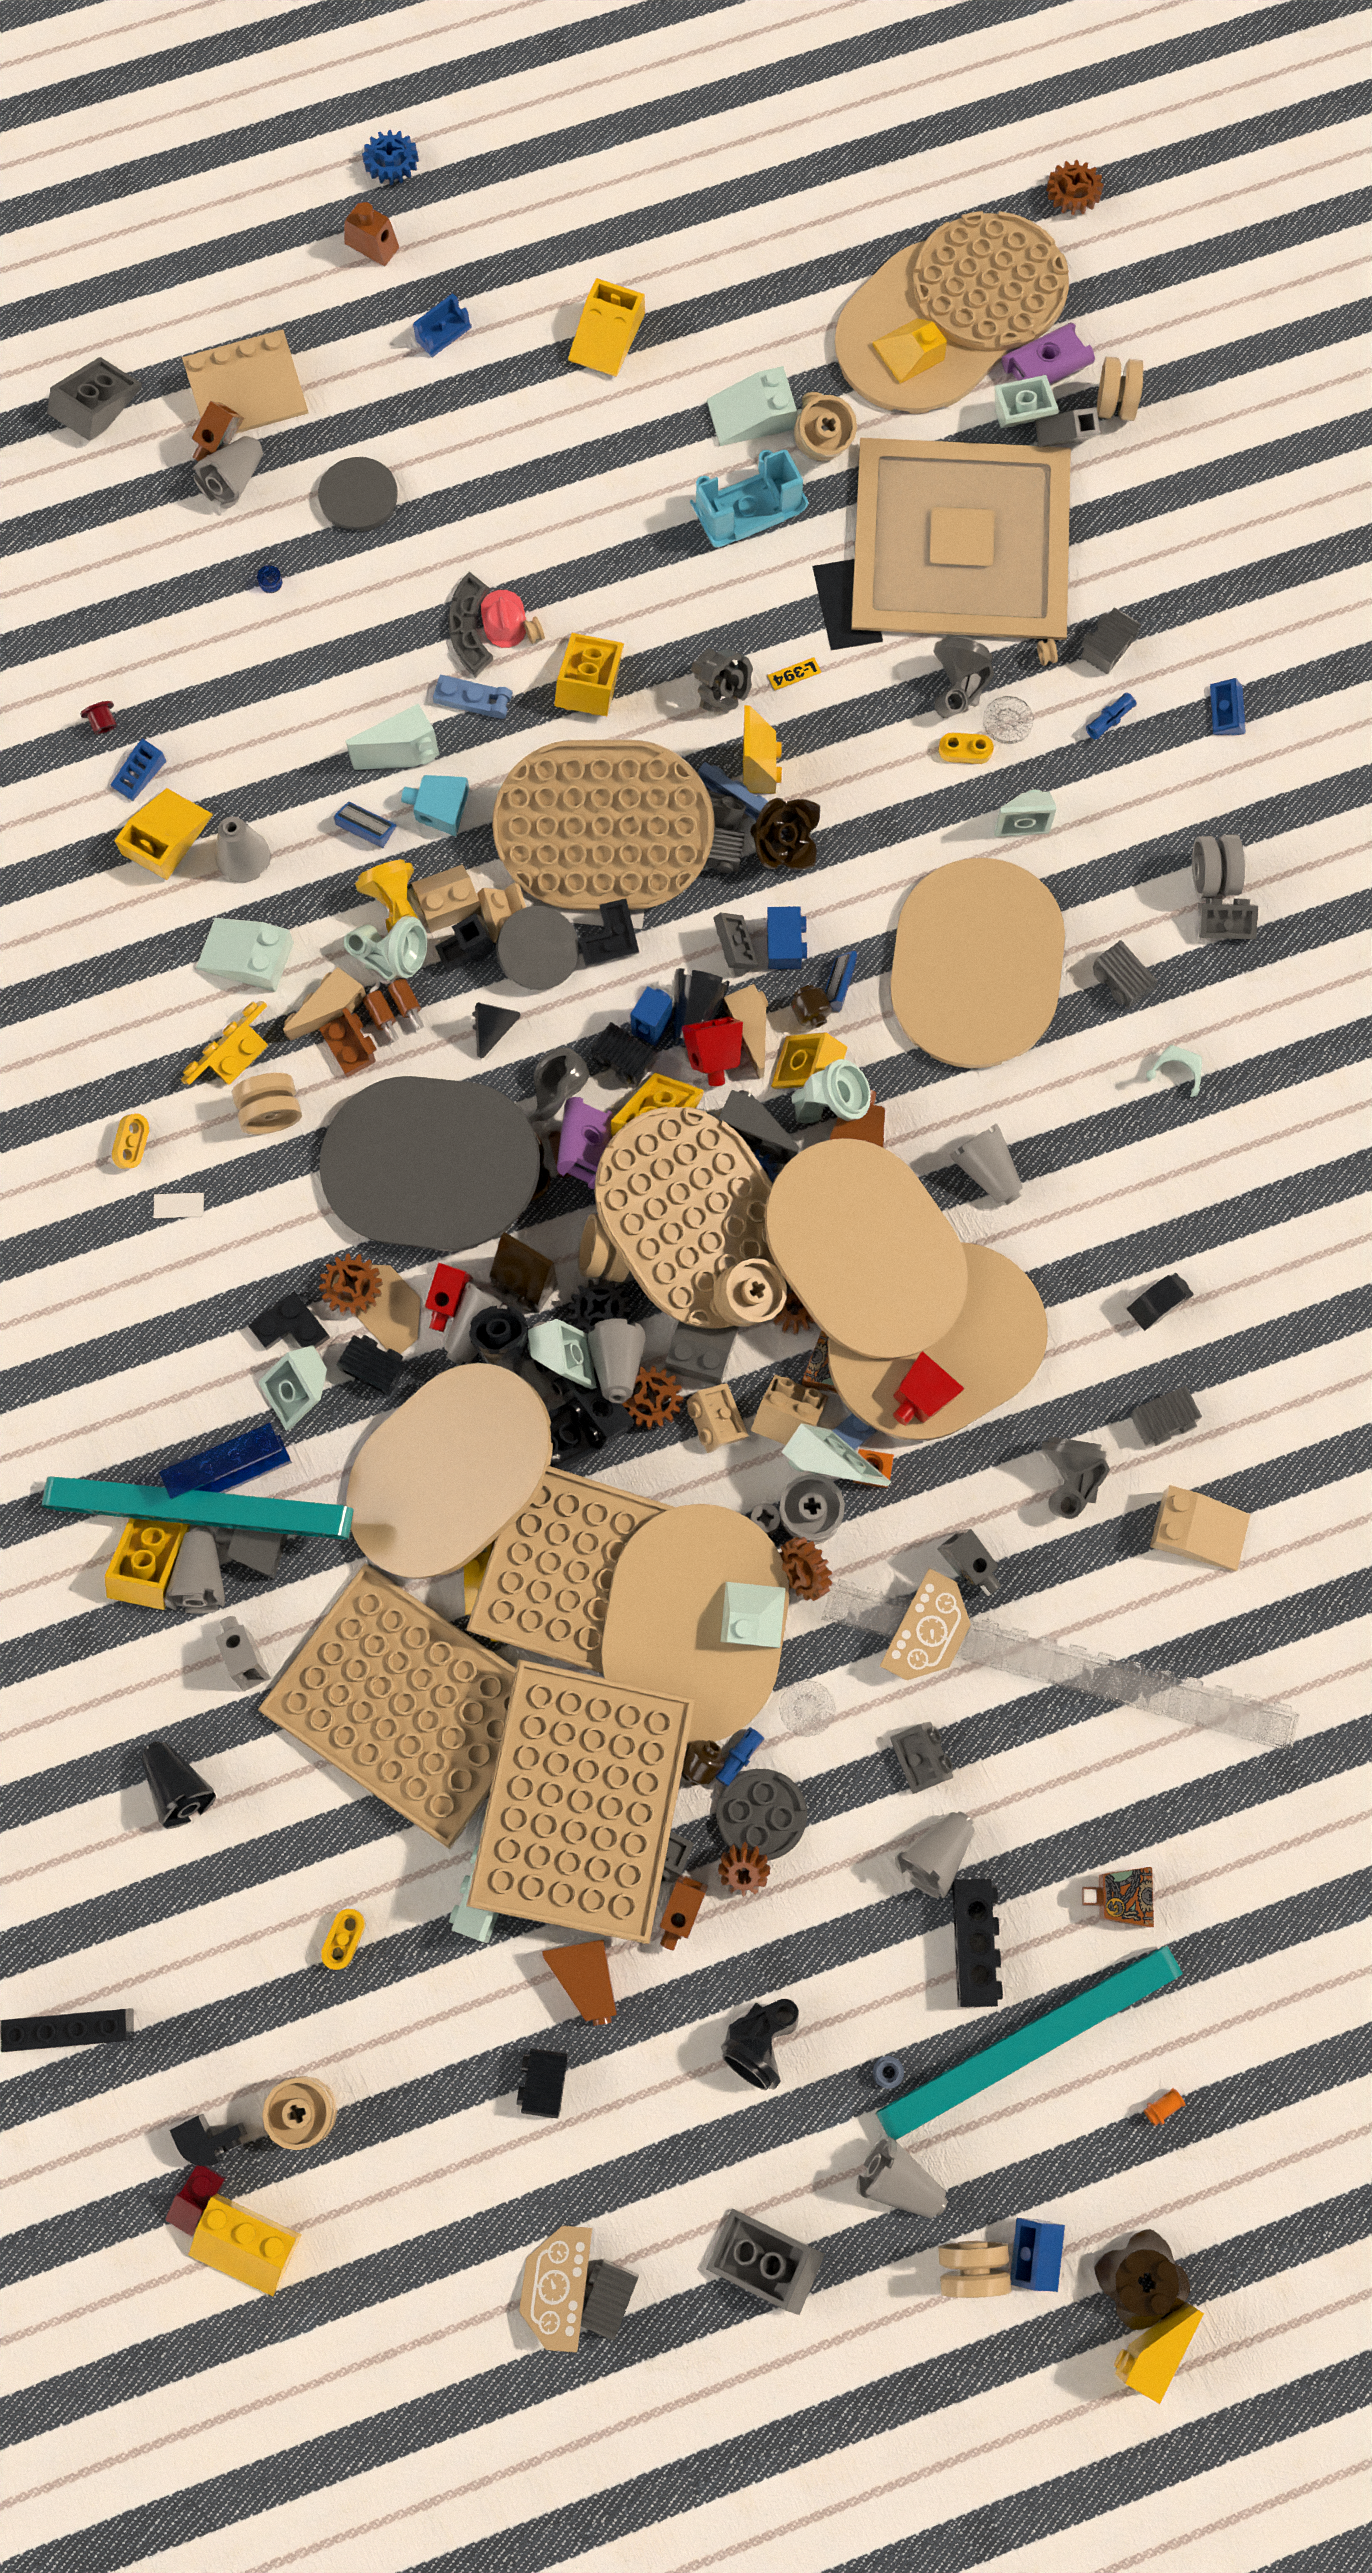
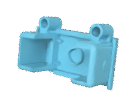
[690,449,808,547]

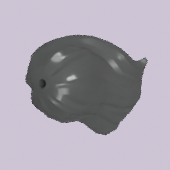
[529,1048,589,1123]

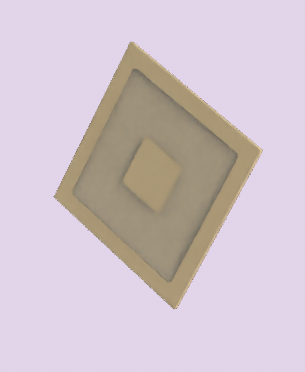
[851,438,1071,640]

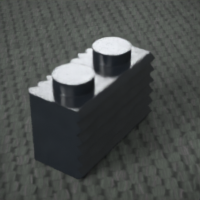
[591,1022,657,1086]
[336,1335,407,1397]
[516,2048,569,2119]

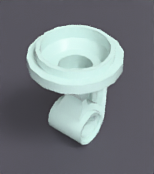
[344,916,428,981]
[792,1059,870,1123]

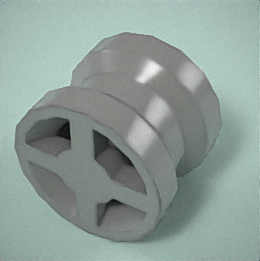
[750,1503,780,1536]

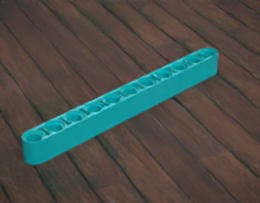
[41,1476,354,1540]
[875,1945,1183,2140]

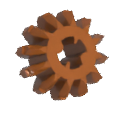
[773,1287,816,1335]
[718,1842,771,1897]

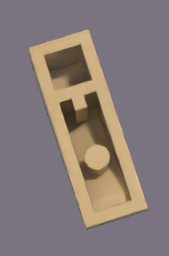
[723,984,768,1079]

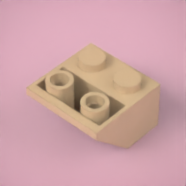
[751,1375,829,1445]

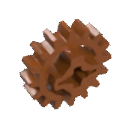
[1046,160,1104,215]
[319,1254,383,1317]
[622,1365,683,1430]
[779,1537,833,1601]

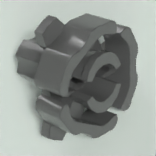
[691,647,753,711]

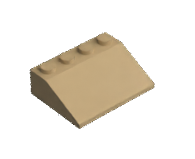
[182,329,309,440]

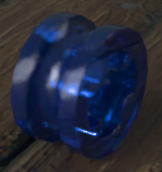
[257,565,283,593]

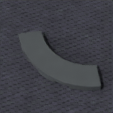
[448,572,494,678]

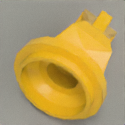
[355,859,418,933]

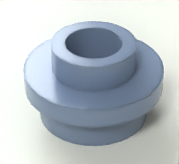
[873,2056,904,2089]

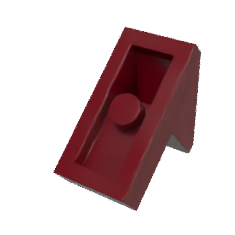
[165,2165,227,2237]

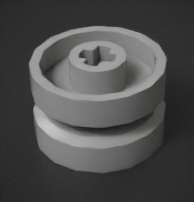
[1192,834,1245,898]
[779,1474,845,1545]

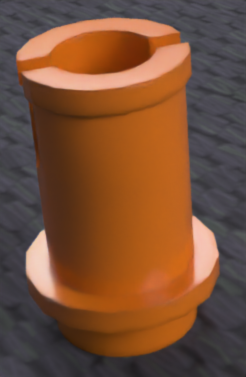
[1143,2088,1186,2126]

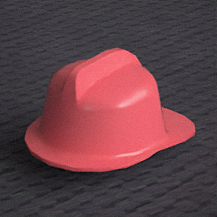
[481,590,526,648]

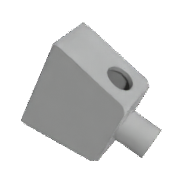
[216,1616,271,1692]

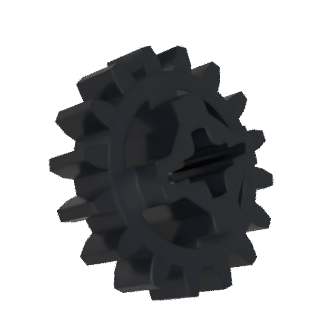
[568,1278,631,1334]

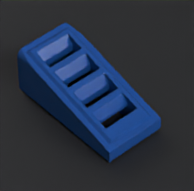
[110,738,167,802]

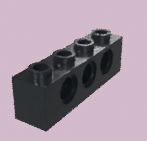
[533,1358,635,1449]
[952,1879,1003,2007]
[1,2008,134,2052]

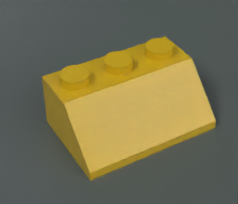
[188,2194,302,2296]

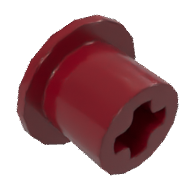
[80,701,117,735]

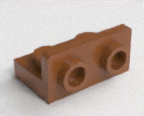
[319,1007,377,1077]

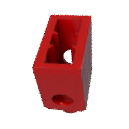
[682,1017,743,1086]
[425,1262,473,1333]
[893,1351,965,1426]

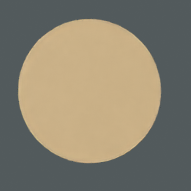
[913,211,1069,351]

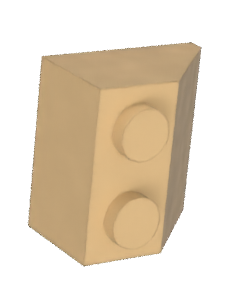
[411,864,482,933]

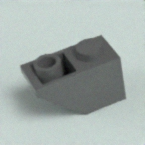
[1035,407,1101,447]

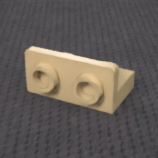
[477,883,526,943]
[687,1383,749,1453]

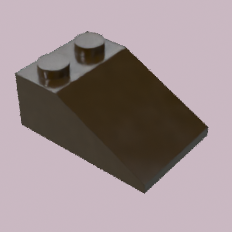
[489,1232,558,1312]

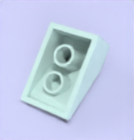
[707,366,797,446]
[345,703,439,770]
[196,918,294,992]
[782,1423,891,1486]

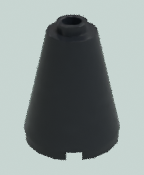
[674,968,730,1048]
[469,1305,528,1376]
[141,1741,216,1829]

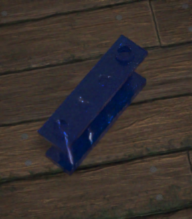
[159,1423,292,1500]

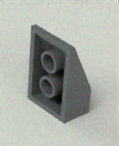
[47,357,142,441]
[718,1090,800,1165]
[665,1321,740,1385]
[706,2208,825,2316]

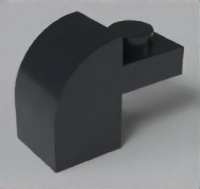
[435,913,494,973]
[1126,1273,1194,1331]
[169,2114,247,2166]

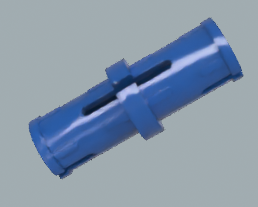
[1086,692,1137,740]
[715,1727,765,1787]

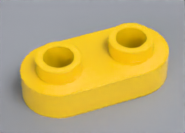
[938,732,994,764]
[112,1113,149,1169]
[321,1909,366,1970]

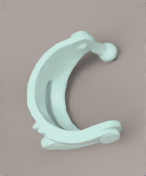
[1146,1045,1202,1098]

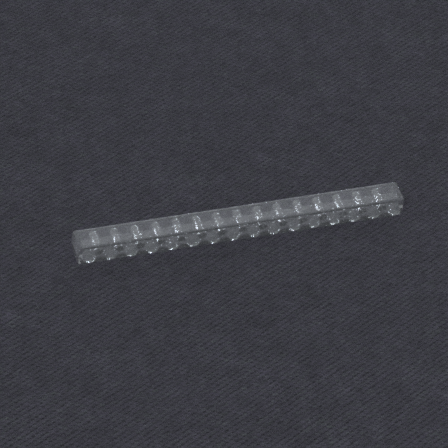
[821,1579,1300,1751]

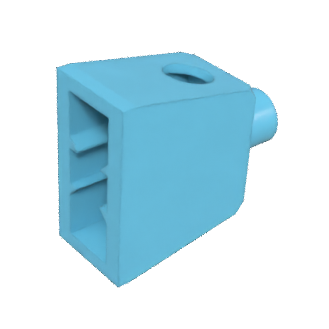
[401,775,470,836]

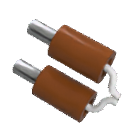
[363,977,424,1043]

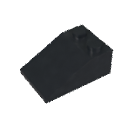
[548,1403,608,1472]

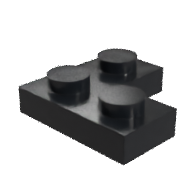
[579,898,640,967]
[248,1291,330,1350]

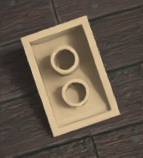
[1150,1485,1251,1571]

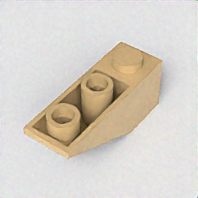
[283,967,366,1041]

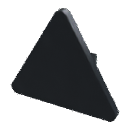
[472,1002,521,1059]

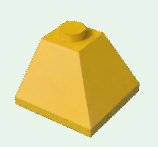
[872,318,947,384]
[771,1032,848,1089]

